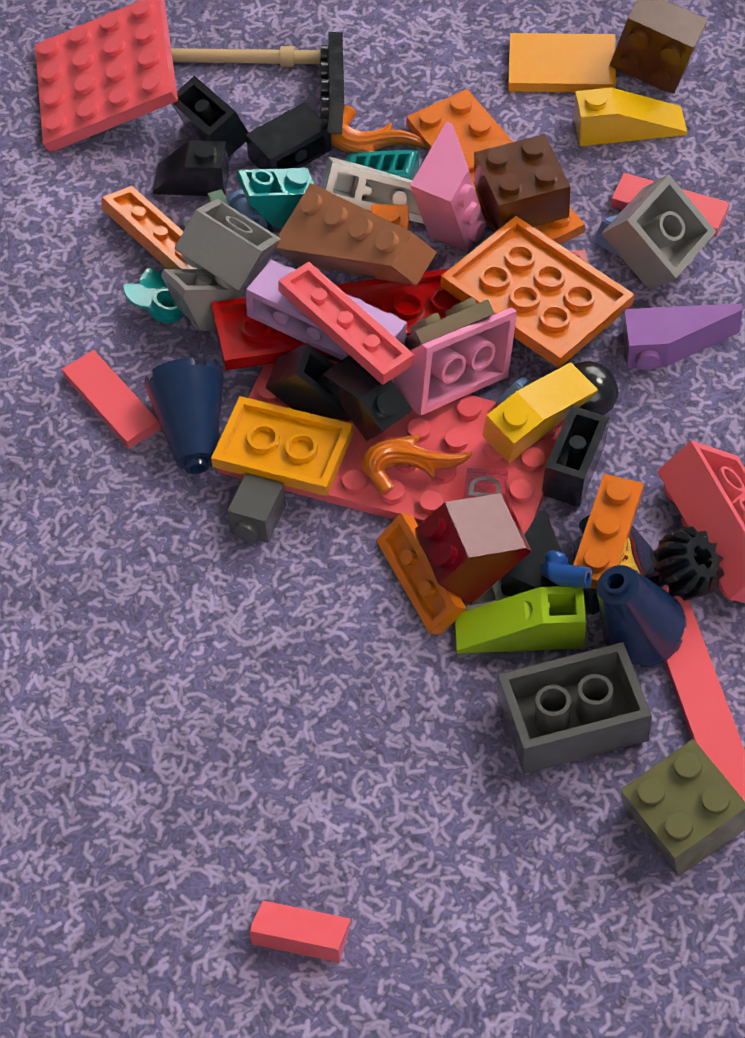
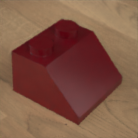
[415,493,532,604]

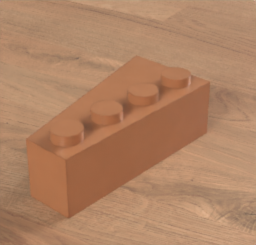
[275,183,437,285]

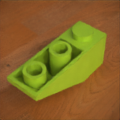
[455,586,586,654]

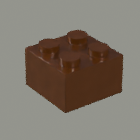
[609,0,708,93]
[474,134,571,231]

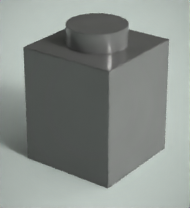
[227,473,286,543]

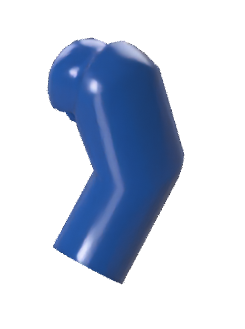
[540,551,592,589]

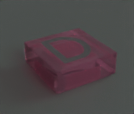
[463,468,508,499]

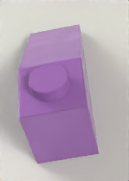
[623,303,743,370]

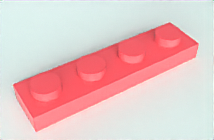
[278,262,414,385]

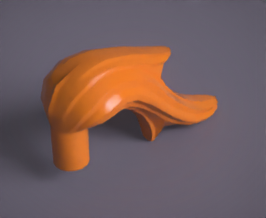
[331,105,425,153]
[362,434,472,496]

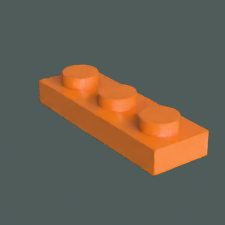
[573,474,644,589]
[376,513,467,635]

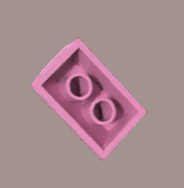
[410,122,486,252]
[391,307,517,415]

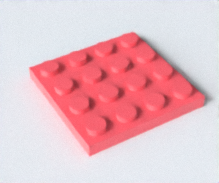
[35,0,178,151]

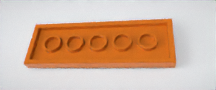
[406,89,585,245]

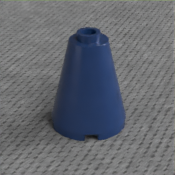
[145,358,224,474]
[597,565,687,667]

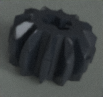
[652,526,725,601]

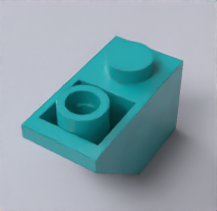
[237,168,314,227]

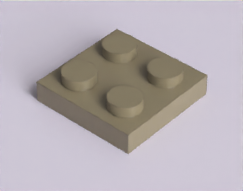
[405,297,495,351]

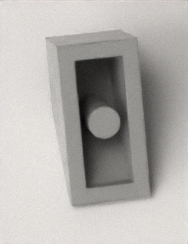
[161,269,245,331]

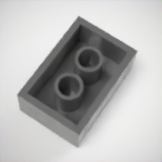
[497,642,652,774]

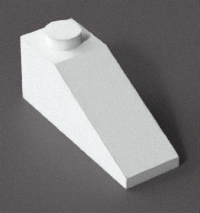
[321,157,424,224]

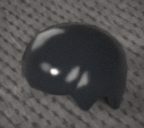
[574,361,619,415]

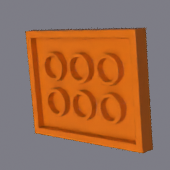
[440,216,635,368]

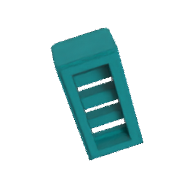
[346,150,419,180]

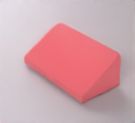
[249,901,351,963]

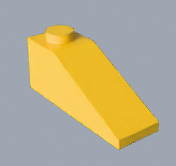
[574,87,687,146]
[482,362,598,463]

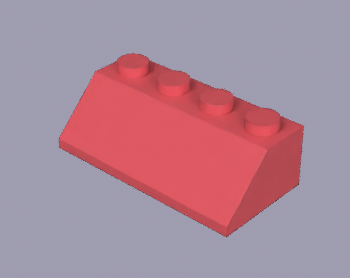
[657,440,745,603]

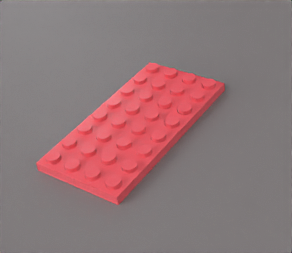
[217,359,565,534]

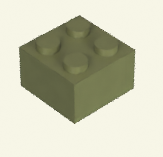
[620,739,745,876]

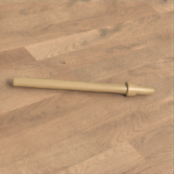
[171,46,320,68]

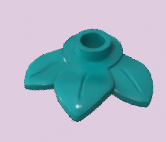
[123,267,184,323]

